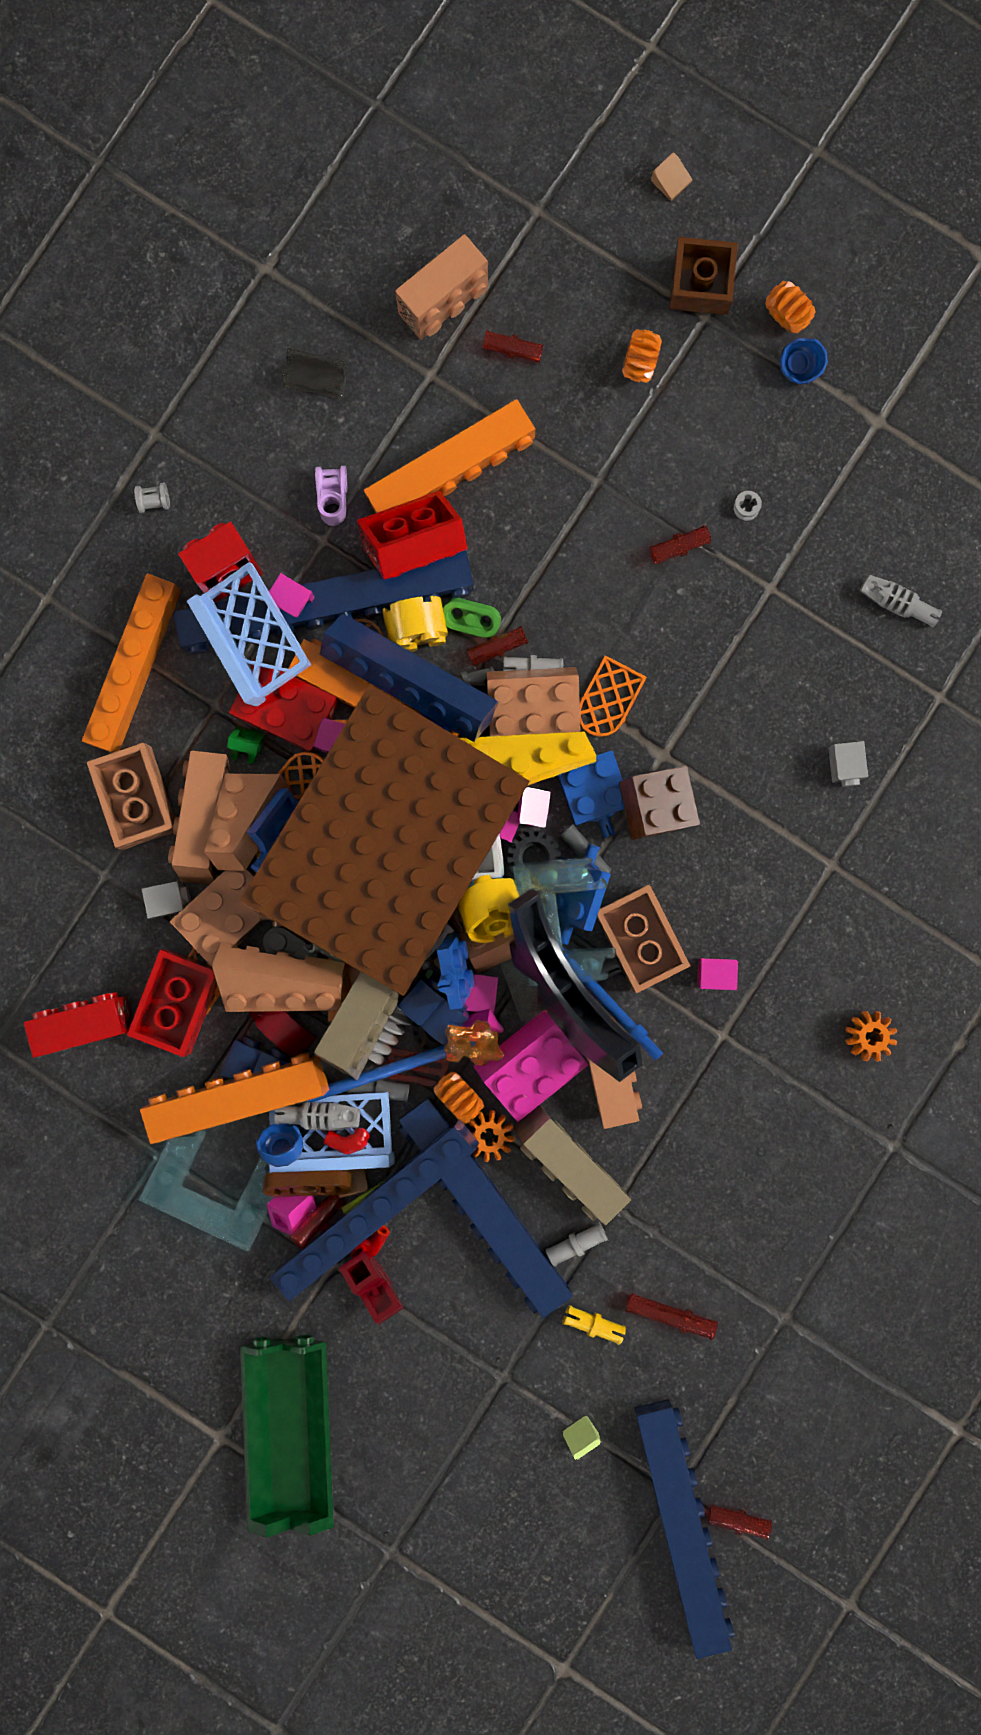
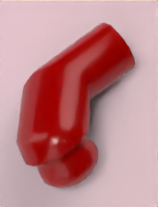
[323,1128,370,1155]
[350,1225,390,1259]

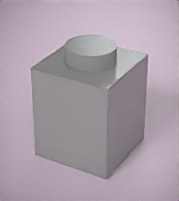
[828,741,868,787]
[142,881,191,919]

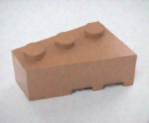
[204,774,292,871]
[586,1017,642,1129]

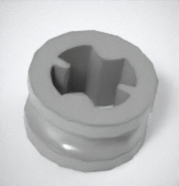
[733,491,762,521]

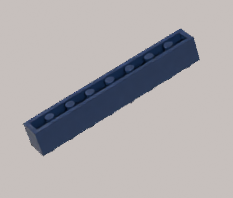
[398,1096,573,1318]
[270,1119,479,1301]
[634,1399,735,1659]

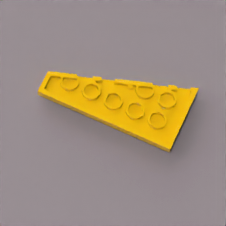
[460,732,597,785]

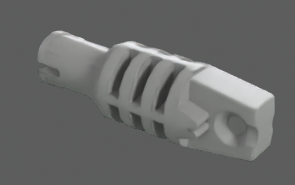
[860,575,942,628]
[274,1102,360,1131]

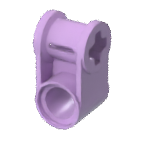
[315,466,347,526]

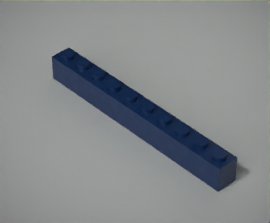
[173,550,474,654]

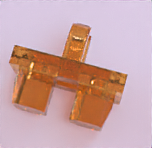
[444,1020,504,1066]

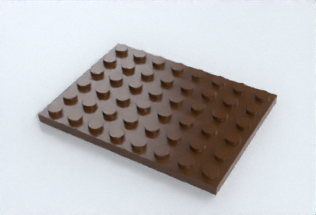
[240,684,530,996]

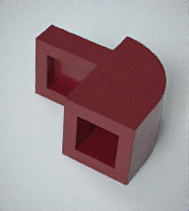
[247,1011,316,1057]
[339,1251,404,1325]

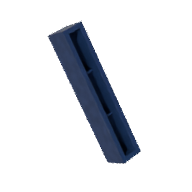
[320,614,498,742]

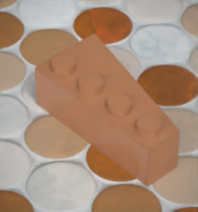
[168,751,230,885]
[212,941,351,1012]

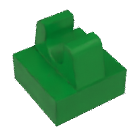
[227,726,265,764]

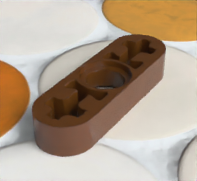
[263,1170,351,1197]

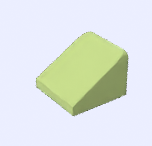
[563,1416,601,1460]

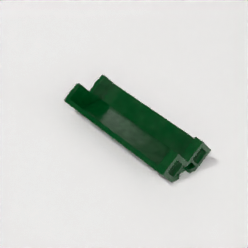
[240,1335,334,1538]

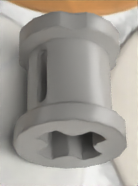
[134,482,170,513]

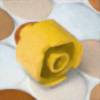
[382,596,448,652]
[457,875,519,943]

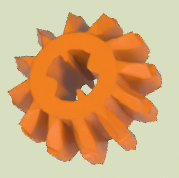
[765,281,816,334]
[622,329,662,383]
[845,1011,897,1062]
[434,1071,484,1123]
[468,1109,515,1162]

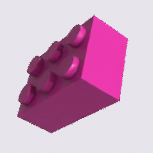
[474,1010,588,1122]

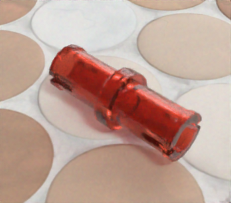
[482,330,544,363]
[649,525,711,565]
[467,626,528,667]
[289,1195,345,1249]
[708,1504,772,1541]

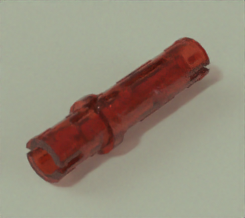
[625,1292,718,1341]

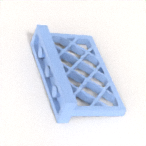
[187,562,311,706]
[269,1092,395,1173]

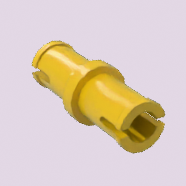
[563,1305,626,1345]

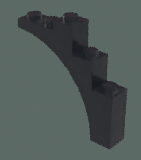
[508,888,643,1082]

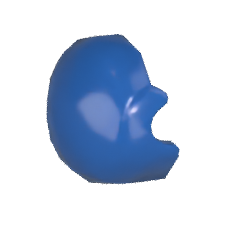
[779,338,828,384]
[256,1124,303,1167]

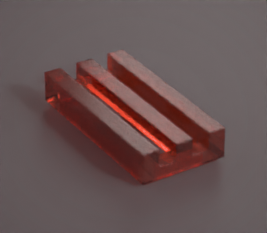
[386,1048,449,1087]

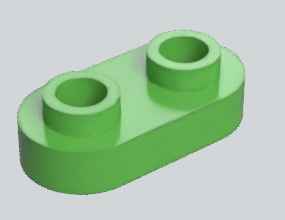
[443,598,501,638]

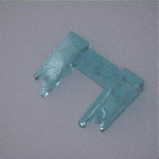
[513,858,616,986]
[139,1130,274,1252]

